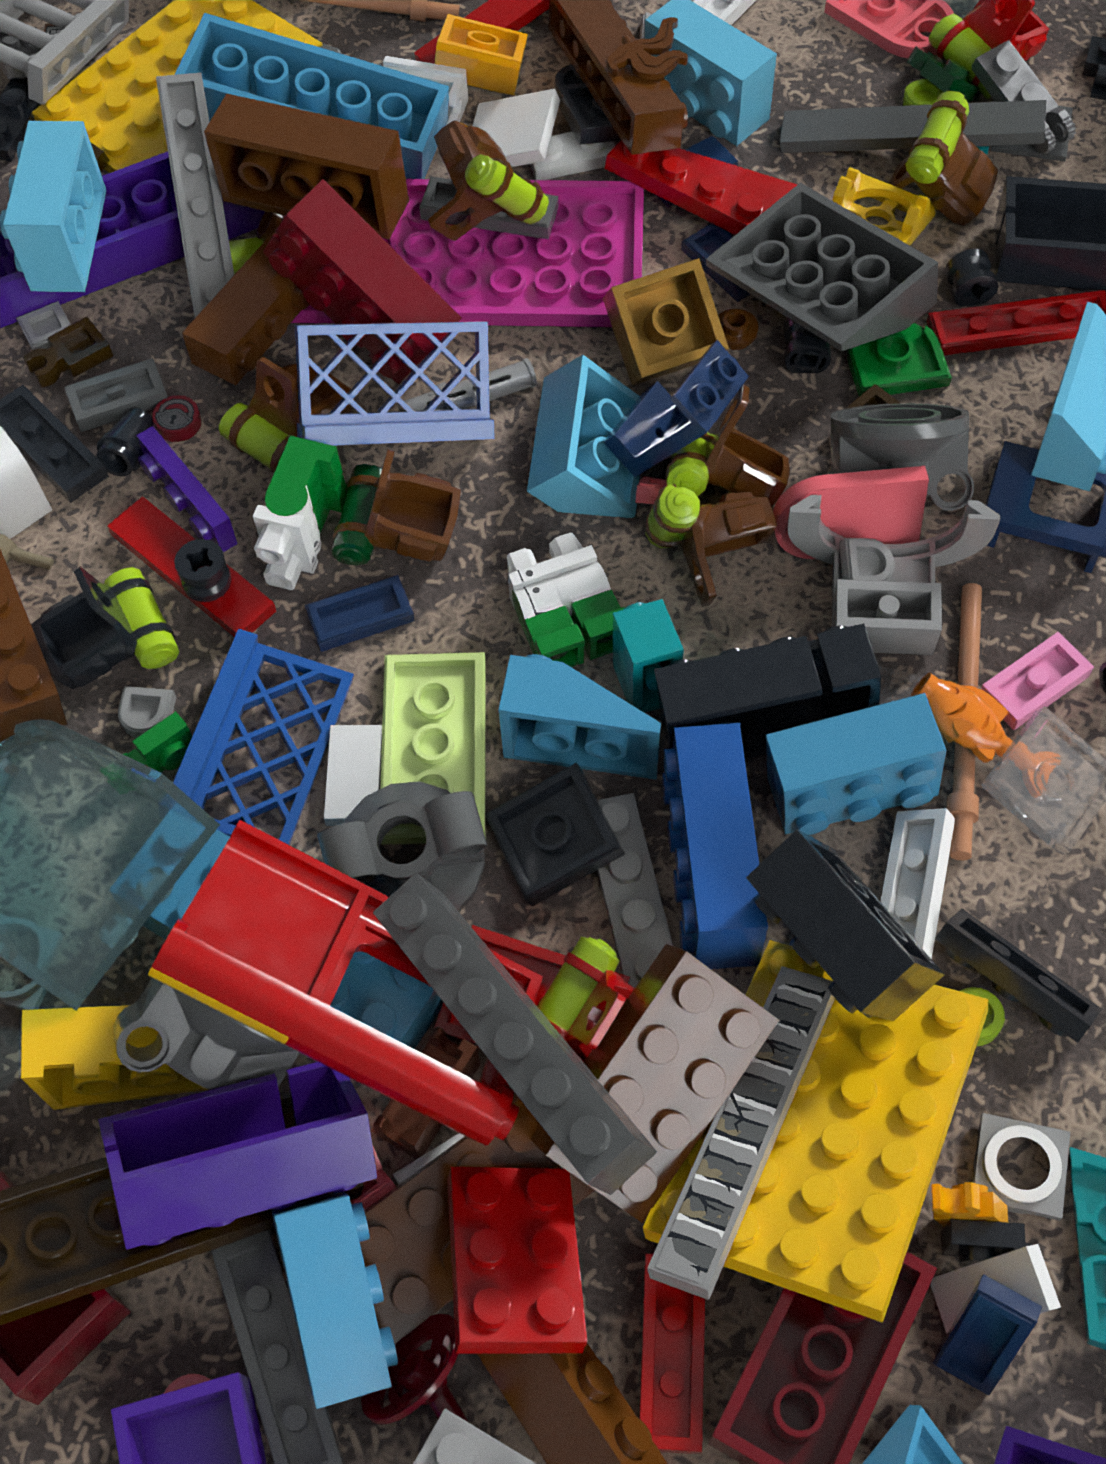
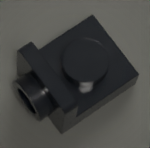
[941,1219,1034,1267]

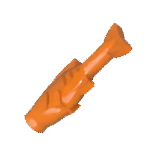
[910,672,1058,799]

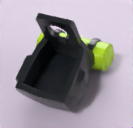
[31,566,180,689]

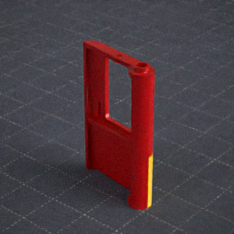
[148,820,543,1146]

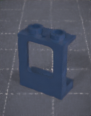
[603,340,749,477]
[986,441,1106,573]

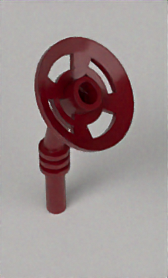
[361,1314,470,1425]

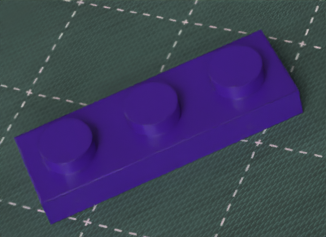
[136,426,238,553]

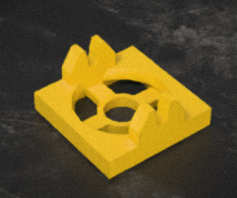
[832,167,937,246]

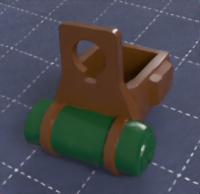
[331,449,461,566]

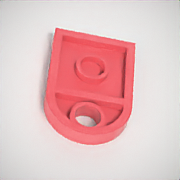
[824,0,954,58]
[773,466,929,559]

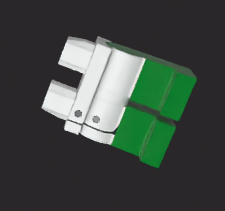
[252,436,346,590]
[507,532,625,667]

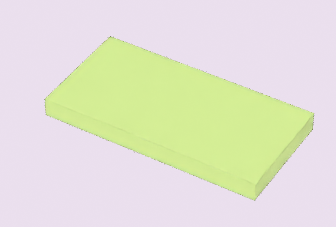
[380,652,486,844]

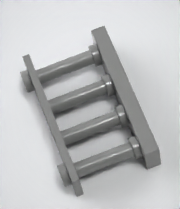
[0,0,129,105]

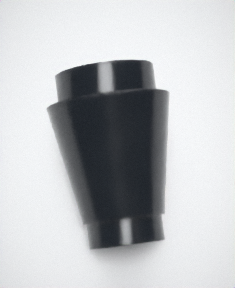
[96,408,154,477]

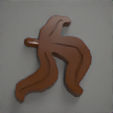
[606,17,688,80]

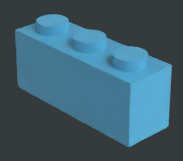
[271,1191,398,1409]

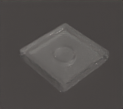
[981,706,1106,855]

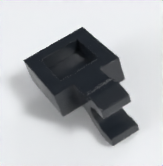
[1082,36,1106,100]

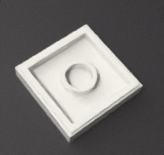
[473,89,560,167]

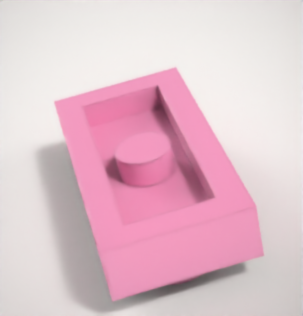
[981,632,1094,730]

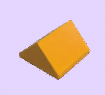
[435,14,528,95]

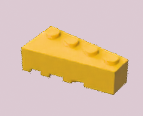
[21,1005,209,1110]

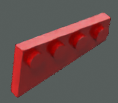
[604,140,798,235]

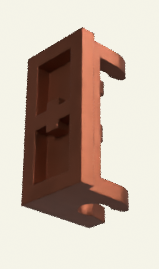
[371,1027,481,1159]

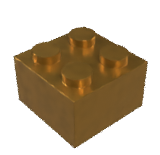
[602,258,729,386]

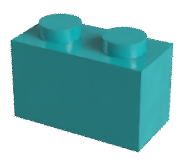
[613,599,684,713]

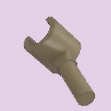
[0,534,54,570]

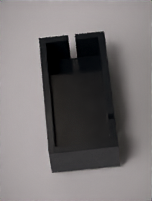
[995,176,1106,290]
[654,623,881,759]

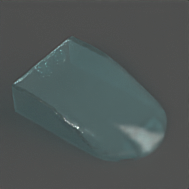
[0,719,220,1011]

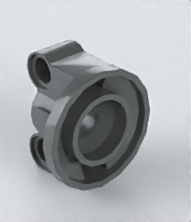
[829,403,974,511]
[317,781,487,912]
[113,978,300,1090]

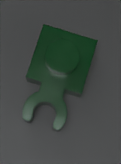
[906,46,980,103]

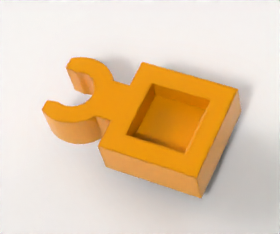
[931,1182,1008,1227]

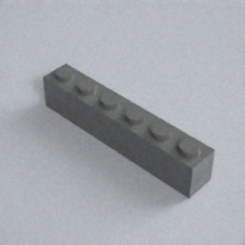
[373,873,657,1195]

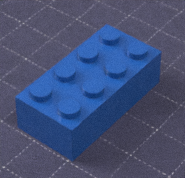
[662,723,768,969]

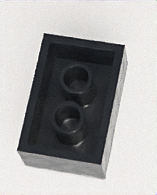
[746,829,945,1021]

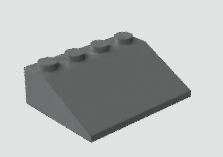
[706,182,938,351]

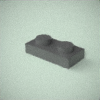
[64,358,168,432]

